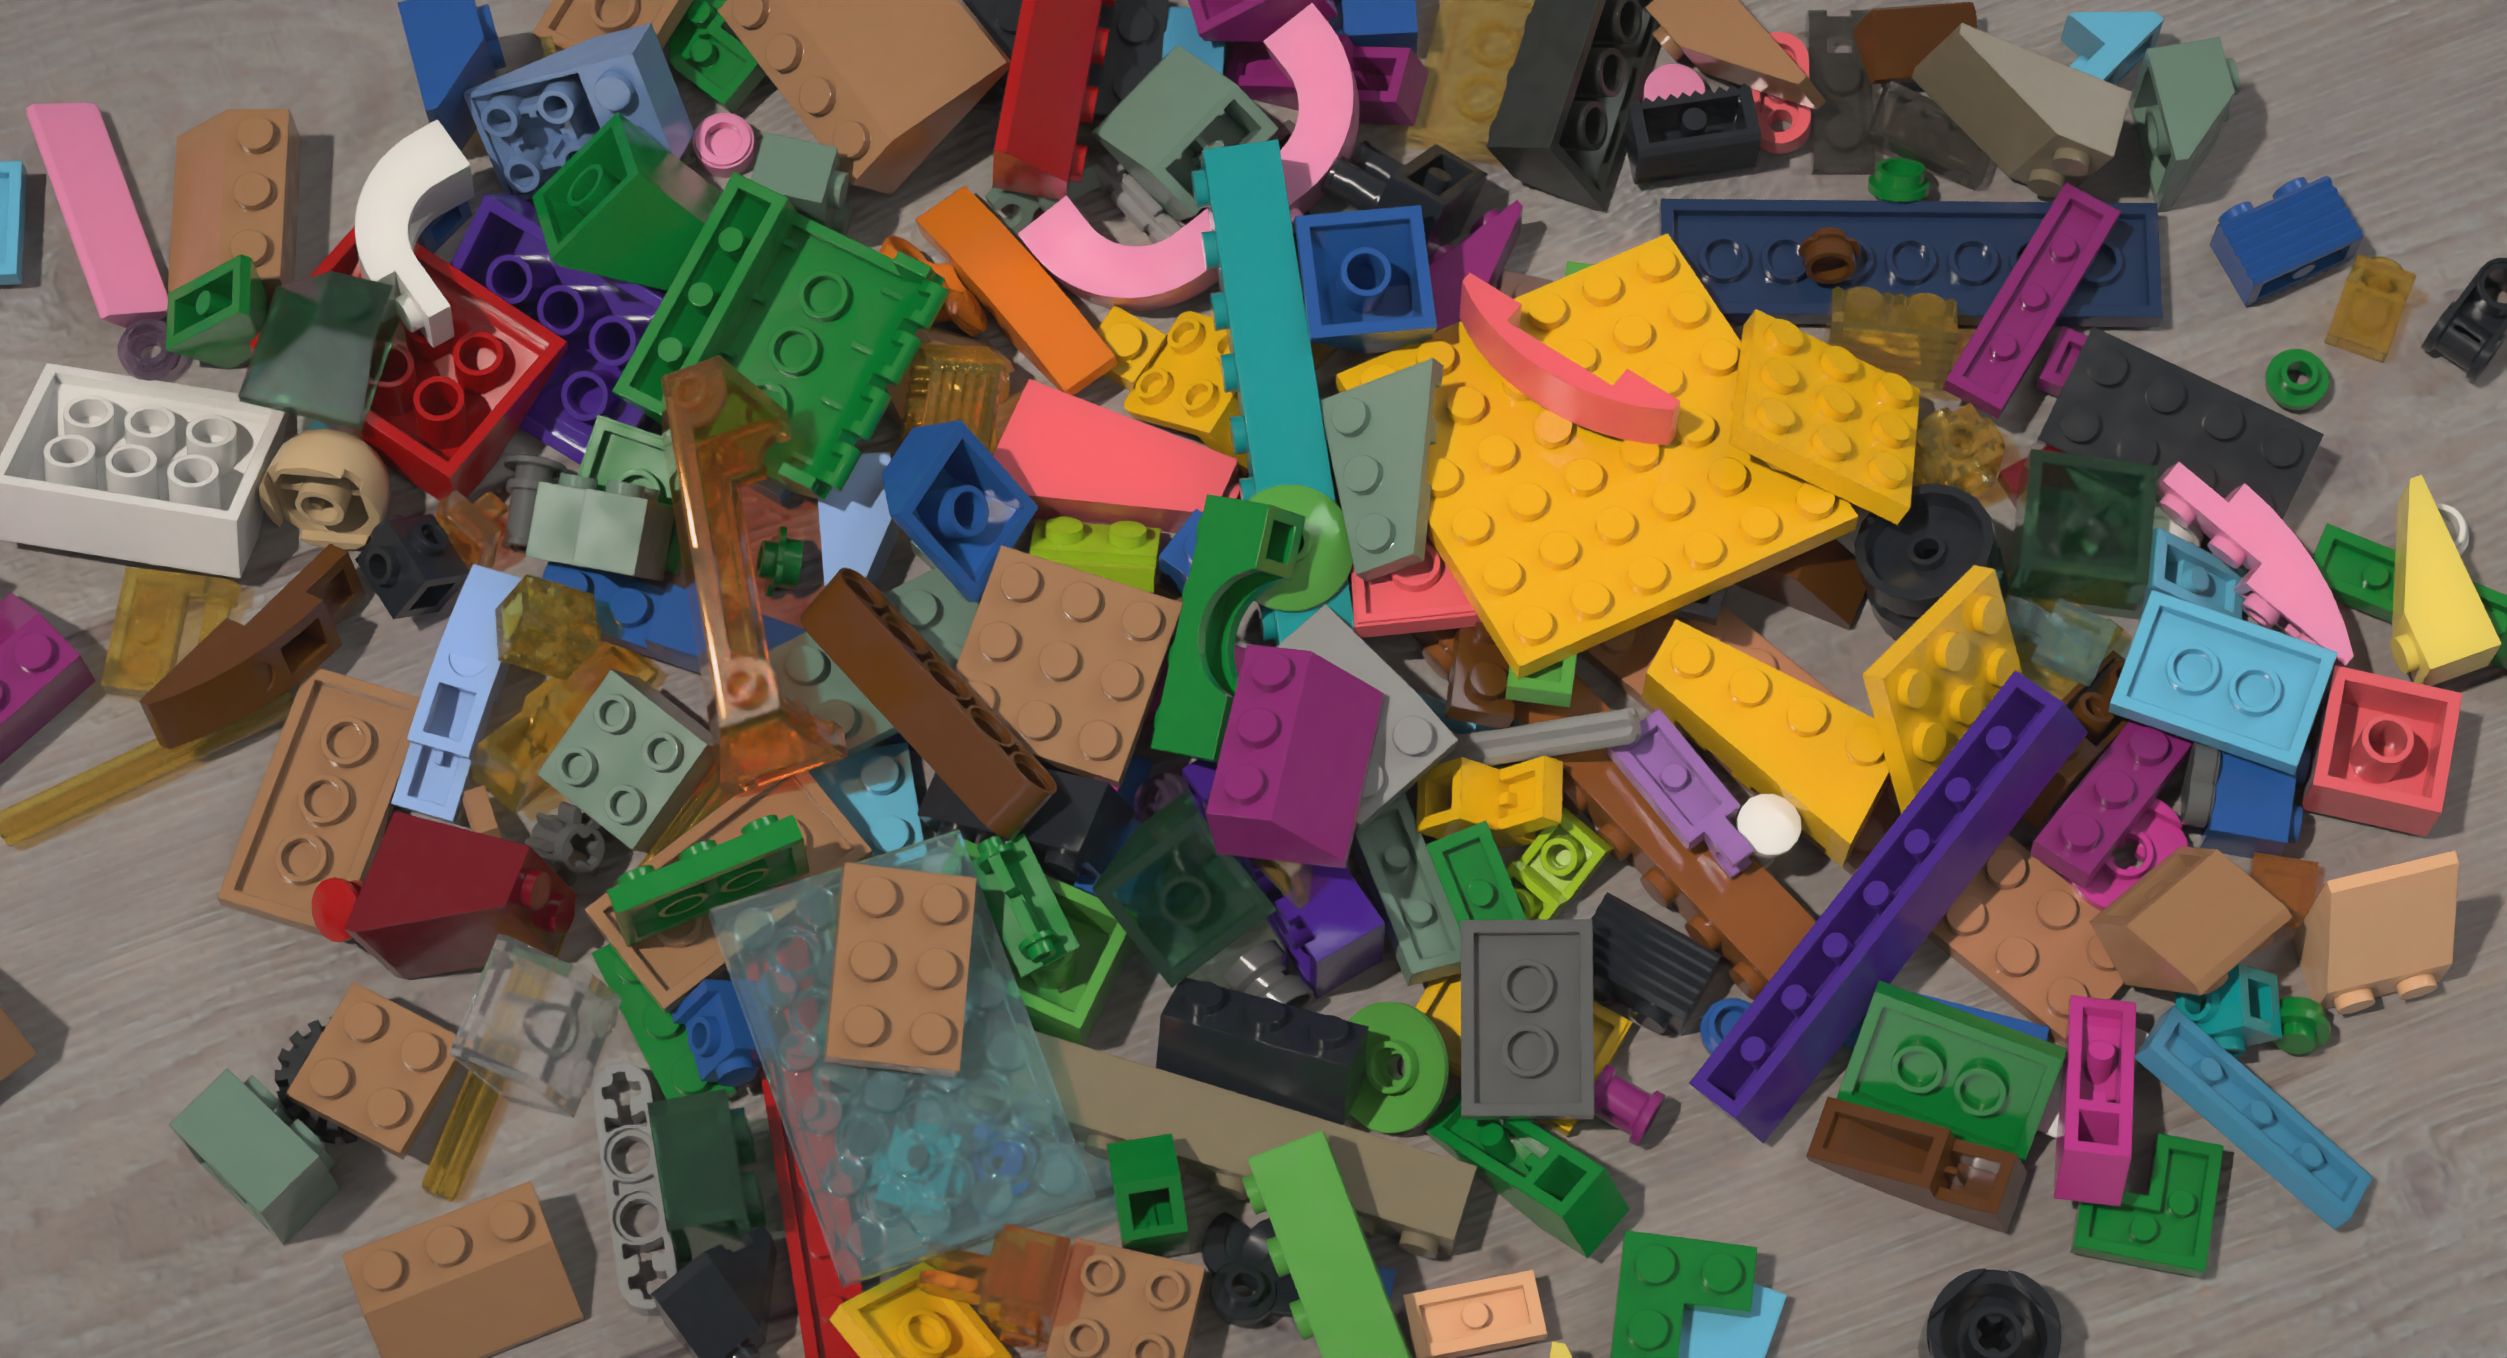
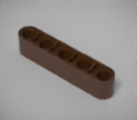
[800,567,1057,840]

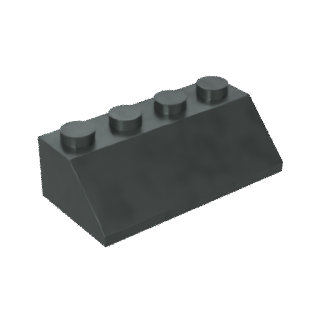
[1486,0,1660,211]

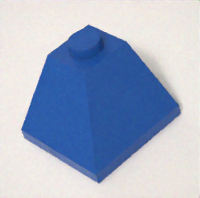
[1294,205,1437,353]
[881,420,1038,602]

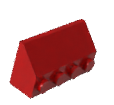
[992,0,1116,200]

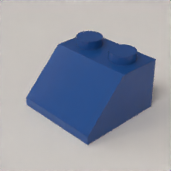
[397,0,506,152]

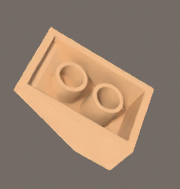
[2292,851,2459,1014]

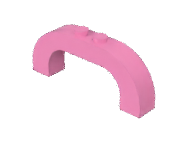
[1018,3,1360,311]

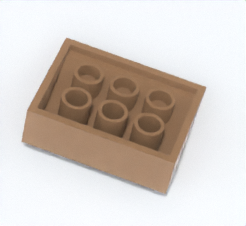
[717,0,1011,195]

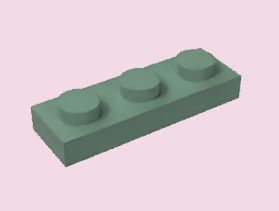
[1351,795,1461,986]

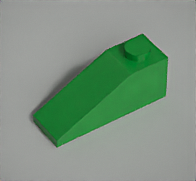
[1425,1090,1630,1259]

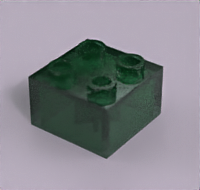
[2008,449,2158,611]
[647,1089,767,1263]

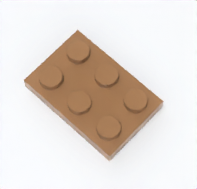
[823,862,977,1077]

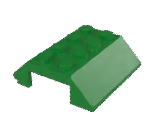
[612,172,950,500]

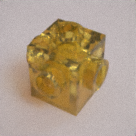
[1913,402,2005,498]
[495,574,601,681]

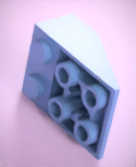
[463,23,694,200]

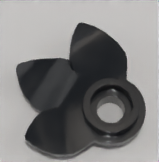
[1201,1212,1300,1327]

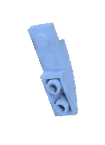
[391,564,536,824]

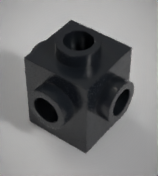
[355,514,470,619]

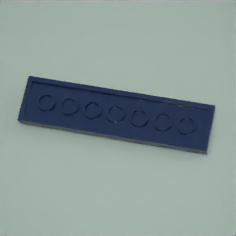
[1659,199,2163,327]

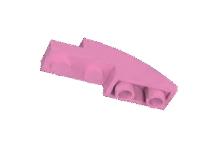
[2151,462,2354,667]

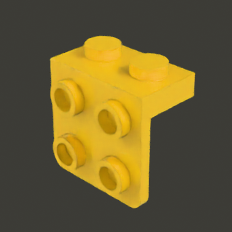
[1124,311,1248,475]

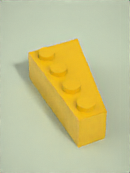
[1641,619,1891,868]

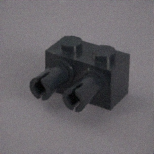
[1322,140,1488,259]

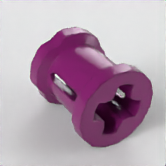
[1594,1064,1666,1147]

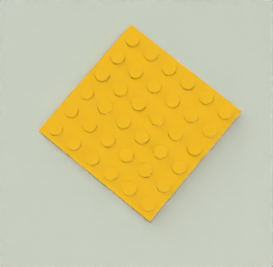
[1336,233,1858,680]

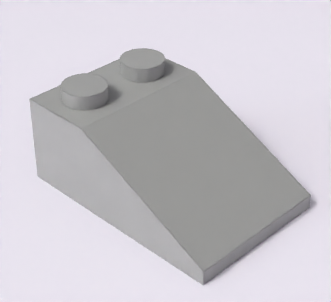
[1276,604,1458,835]

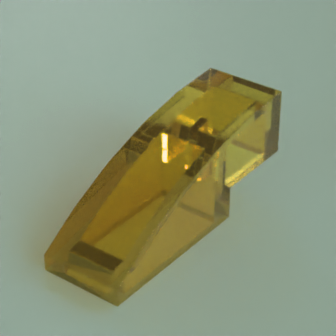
[470,641,659,814]

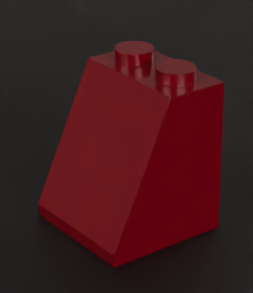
[344,811,578,980]

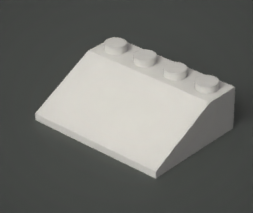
[0,363,291,578]

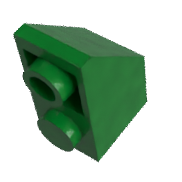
[1106,1133,1189,1257]

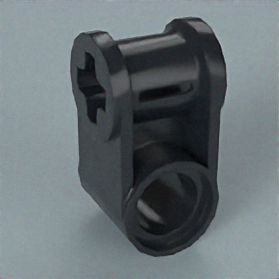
[2421,258,2507,383]

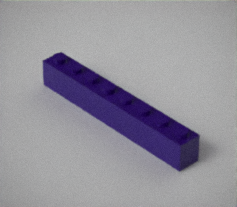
[1689,670,2088,1144]

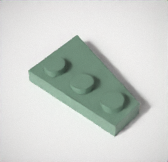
[1319,358,1444,582]

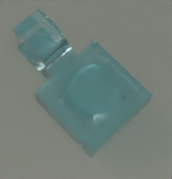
[2006,595,2118,687]

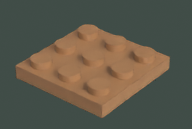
[955,545,1183,788]

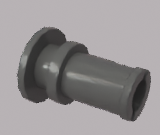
[502,454,567,553]

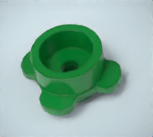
[756,526,803,597]

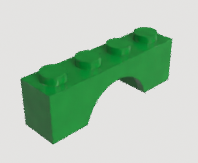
[1151,494,1306,764]

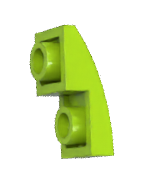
[1506,808,1613,920]

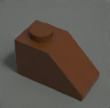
[1734,539,1866,630]

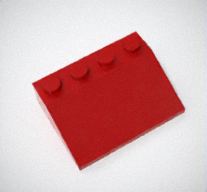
[249,226,568,512]

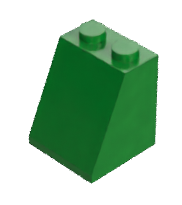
[532,112,722,291]

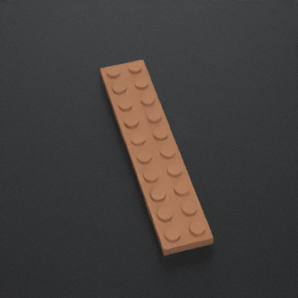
[1578,605,2125,1048]

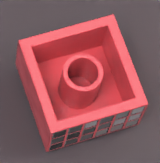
[2300,665,2463,837]

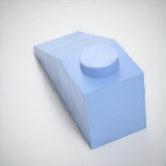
[818,452,899,586]

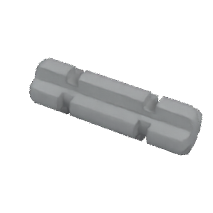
[1093,153,1185,244]

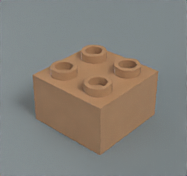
[1045,1237,1206,1358]

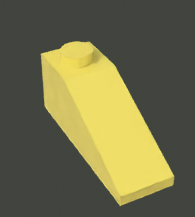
[2391,475,2501,686]

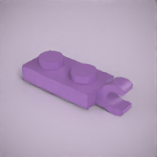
[1607,709,1754,879]

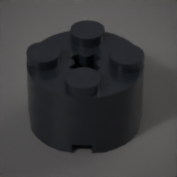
[1918,1268,2061,1358]

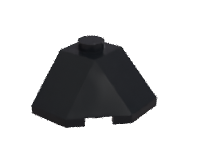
[651,1226,777,1358]

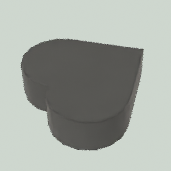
[2181,741,2221,828]

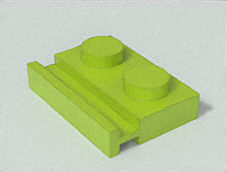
[1029,516,1161,593]

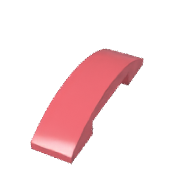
[1459,273,1680,445]

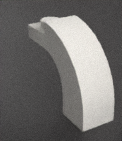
[355,119,474,348]

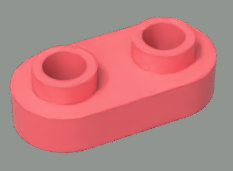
[1751,32,1811,154]

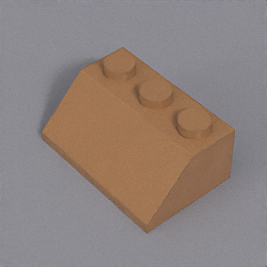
[167,109,302,310]
[342,1181,585,1358]

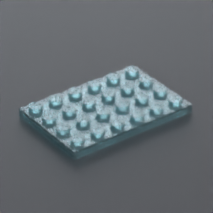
[708,830,1096,1288]

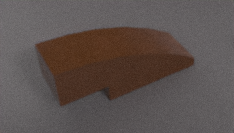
[1806,1097,2027,1233]

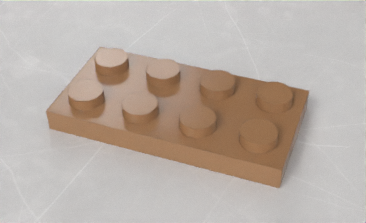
[217,667,420,936]
[585,752,873,1015]

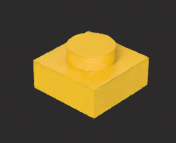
[1096,305,1167,391]

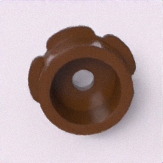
[1799,227,1861,284]

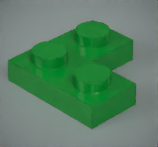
[2070,1133,2224,1278]
[1610,1230,1757,1358]

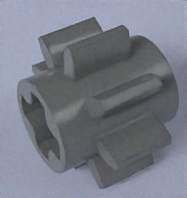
[524,802,610,887]

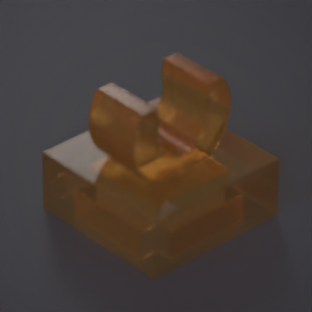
[435,490,509,571]

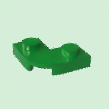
[669,0,766,114]

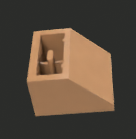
[2089,846,2293,996]

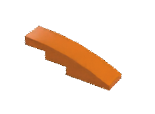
[915,185,1118,396]

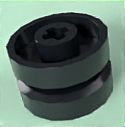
[1854,483,2009,640]

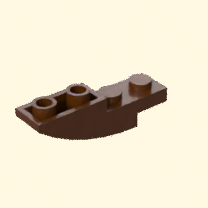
[139,544,367,749]

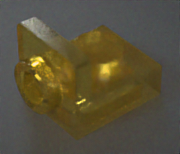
[2324,255,2416,363]

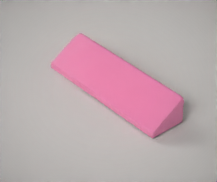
[26,102,168,333]

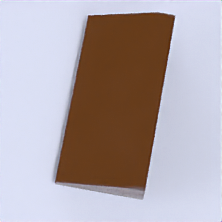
[1852,2,1977,85]

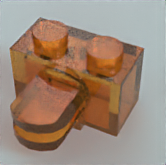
[917,1224,1072,1350]

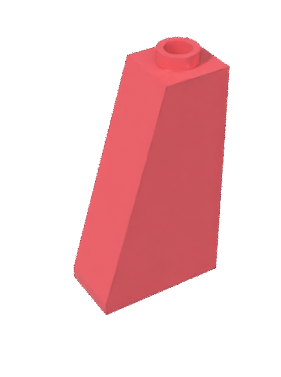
[993,379,1241,533]

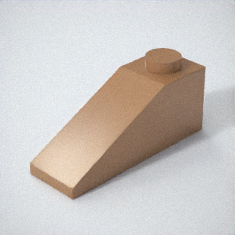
[1645,0,1827,110]

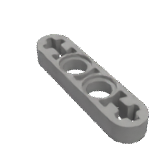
[592,1062,679,1317]

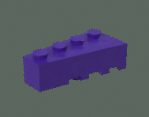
[1182,760,1387,999]

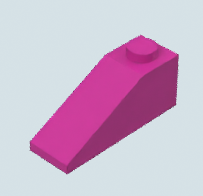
[2054,995,2136,1206]

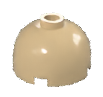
[259,429,391,550]

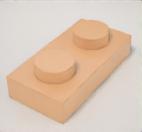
[1403,1270,1547,1358]

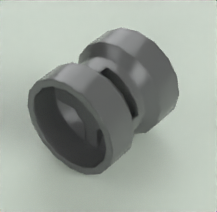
[1223,940,1313,1008]

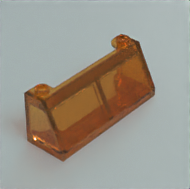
[661,355,848,796]

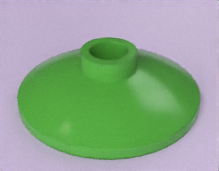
[1247,484,1353,612]
[1348,1002,1449,1133]

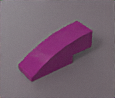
[1224,34,1429,126]

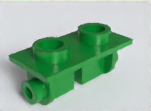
[966,833,1081,978]

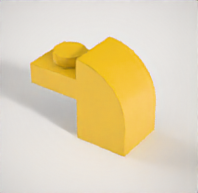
[1416,755,1563,848]

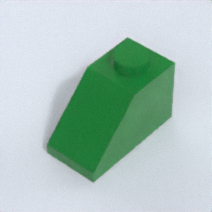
[166,254,268,370]

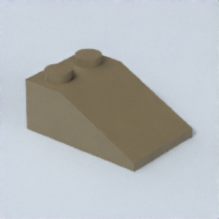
[1912,23,2131,197]

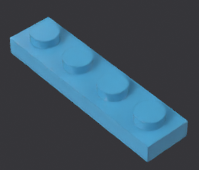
[2135,1006,2373,1230]

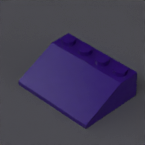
[450,194,667,465]

